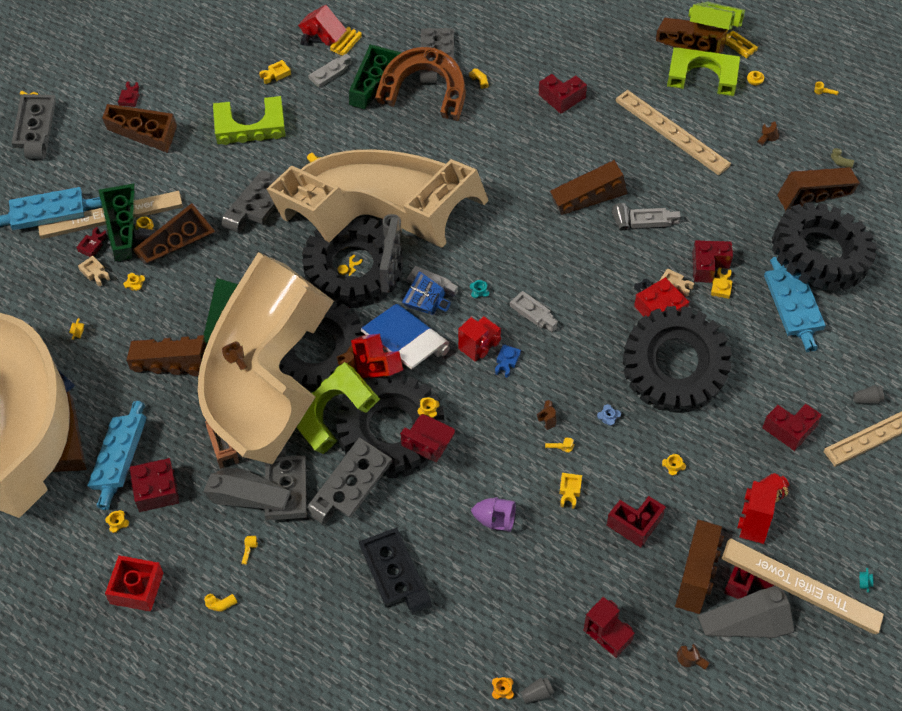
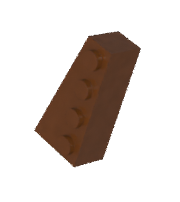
[656,17,728,54]
[550,160,628,215]
[777,167,860,211]

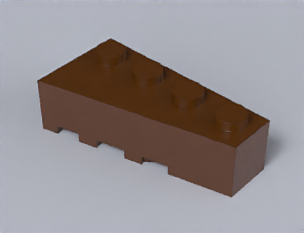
[102,104,177,153]
[133,203,215,264]
[126,335,207,376]
[52,392,87,472]
[675,520,724,614]

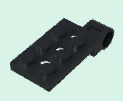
[359,527,432,615]

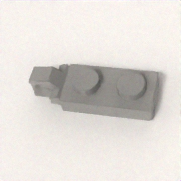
[308,54,351,88]
[629,208,680,228]
[407,266,458,297]
[510,291,558,332]

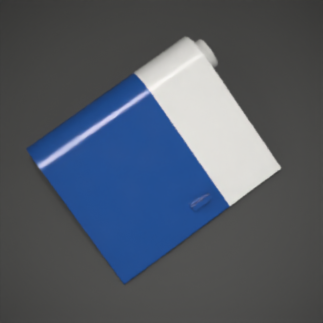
[361,304,450,369]

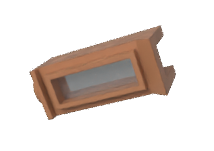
[205,421,239,469]

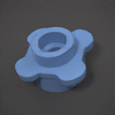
[597,404,621,426]

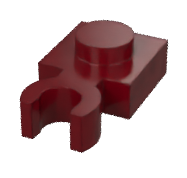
[118,81,139,107]
[76,227,108,257]

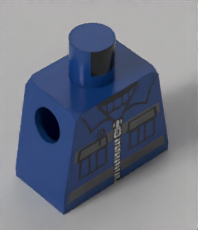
[402,271,451,315]

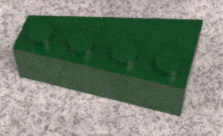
[349,44,402,109]
[98,183,136,262]
[204,278,238,345]

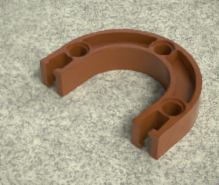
[375,47,466,121]

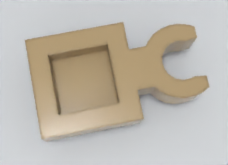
[78,256,110,286]
[659,268,694,296]

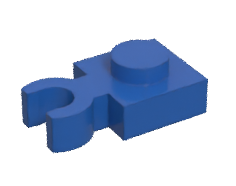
[495,345,521,378]

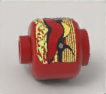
[760,473,789,503]

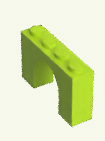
[688,2,745,30]
[667,47,740,96]
[213,96,286,145]
[297,362,380,454]

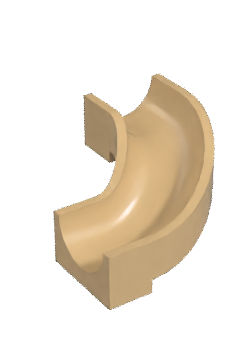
[267,150,489,248]
[198,252,334,464]
[0,313,70,518]

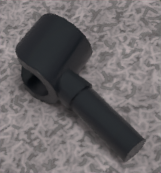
[300,34,323,46]

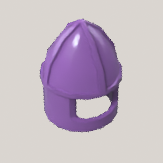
[471,497,516,532]

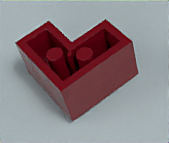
[538,74,587,114]
[692,240,733,283]
[762,403,822,451]
[606,496,666,548]
[724,566,774,599]
[583,597,635,658]

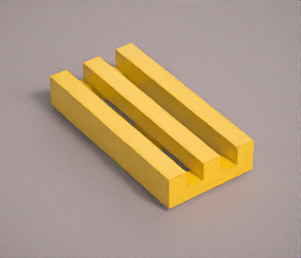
[330,27,362,56]
[725,30,758,58]

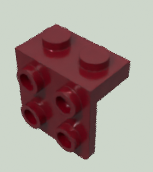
[400,414,455,463]

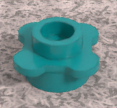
[470,280,489,298]
[859,568,874,593]

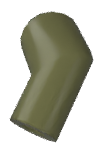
[831,148,854,168]

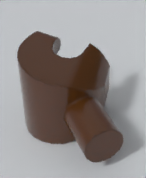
[757,121,779,146]
[222,341,247,370]
[337,346,356,369]
[537,400,556,430]
[677,644,710,670]

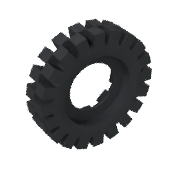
[772,202,877,290]
[302,216,403,308]
[279,300,366,393]
[623,306,732,413]
[336,374,445,478]

